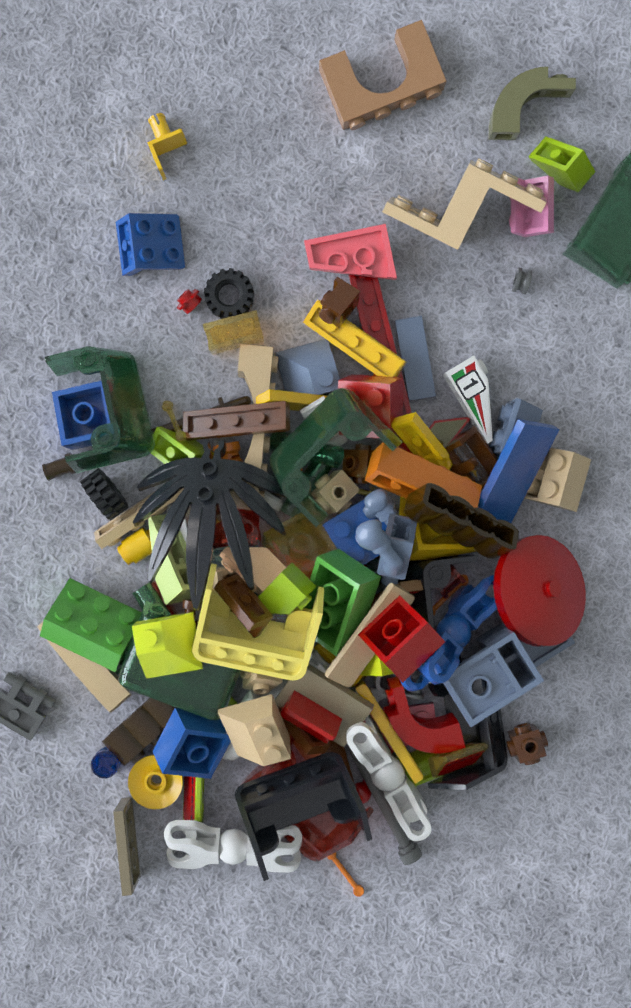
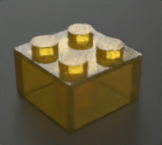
[262,507,337,578]

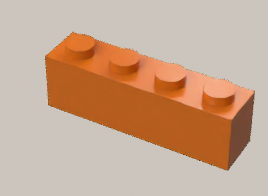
[365,441,482,508]

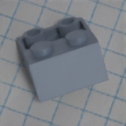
[489,398,543,456]

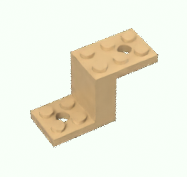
[382,158,547,250]

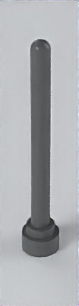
[349,748,422,865]

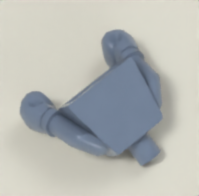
[355,488,417,586]

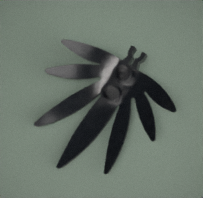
[133,440,293,611]

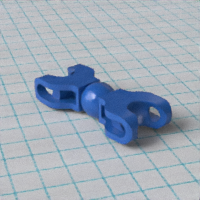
[400,575,497,692]

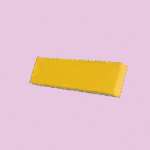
[303,299,407,377]
[355,681,424,784]

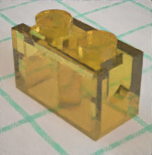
[203,310,264,355]

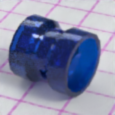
[91,746,122,779]

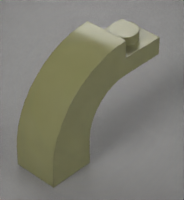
[488,67,576,140]

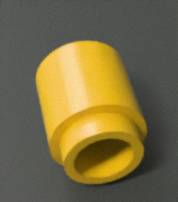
[117,527,152,565]

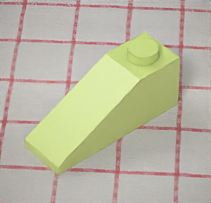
[148,514,191,605]

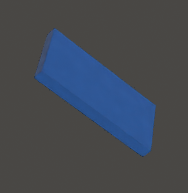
[478,419,560,523]

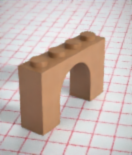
[319,20,446,130]

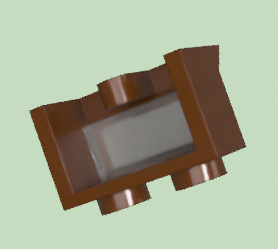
[444,426,498,491]

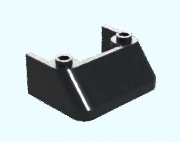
[398,554,478,671]
[412,673,508,790]
[235,752,372,881]

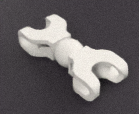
[346,714,431,841]
[164,820,302,873]

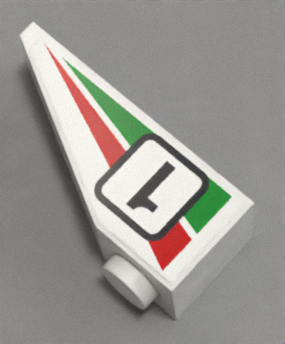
[443,356,493,444]

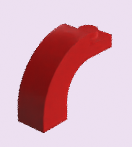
[383,676,466,754]

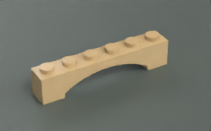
[230,344,278,514]

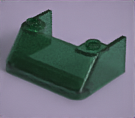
[45,346,155,473]
[270,388,402,527]

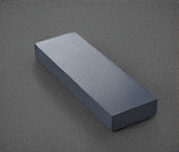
[394,316,436,401]

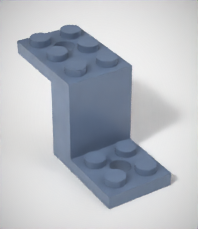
[443,622,575,727]

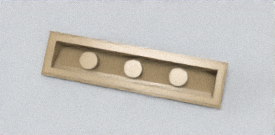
[325,583,415,687]

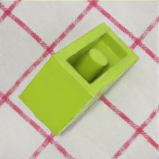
[528,136,596,192]
[147,426,214,464]
[258,563,316,615]

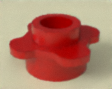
[176,289,202,314]

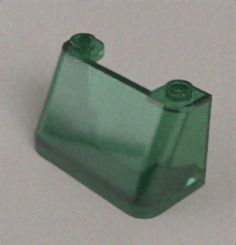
[562,151,631,289]
[118,601,241,720]

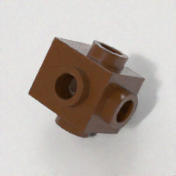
[342,444,374,484]
[506,723,548,765]

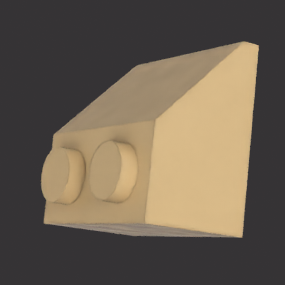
[218,694,291,766]

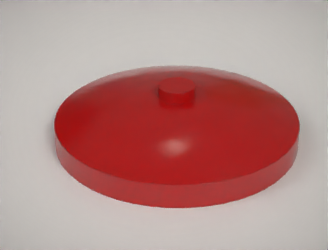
[493,535,586,647]

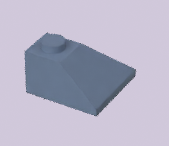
[275,339,340,396]

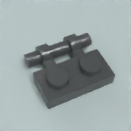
[0,672,56,741]

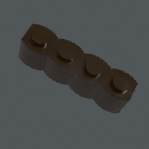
[404,483,519,559]
[102,671,207,766]

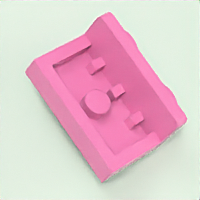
[509,175,554,237]

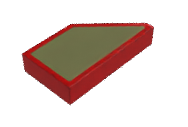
[429,417,470,447]

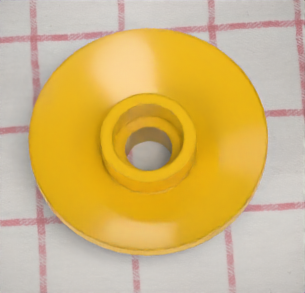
[128,755,183,809]

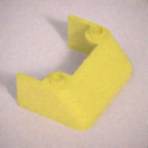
[192,563,324,681]

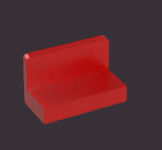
[280,690,342,744]

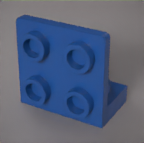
[116,213,185,276]

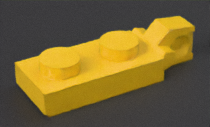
[391,412,453,471]

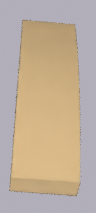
[37,622,132,713]

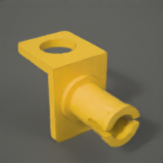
[147,113,187,181]

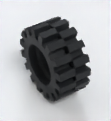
[204,268,254,321]
[80,468,129,521]

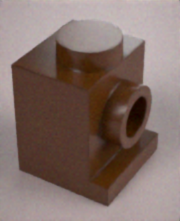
[319,276,360,328]

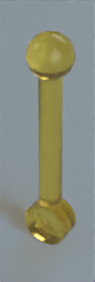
[162,401,186,441]

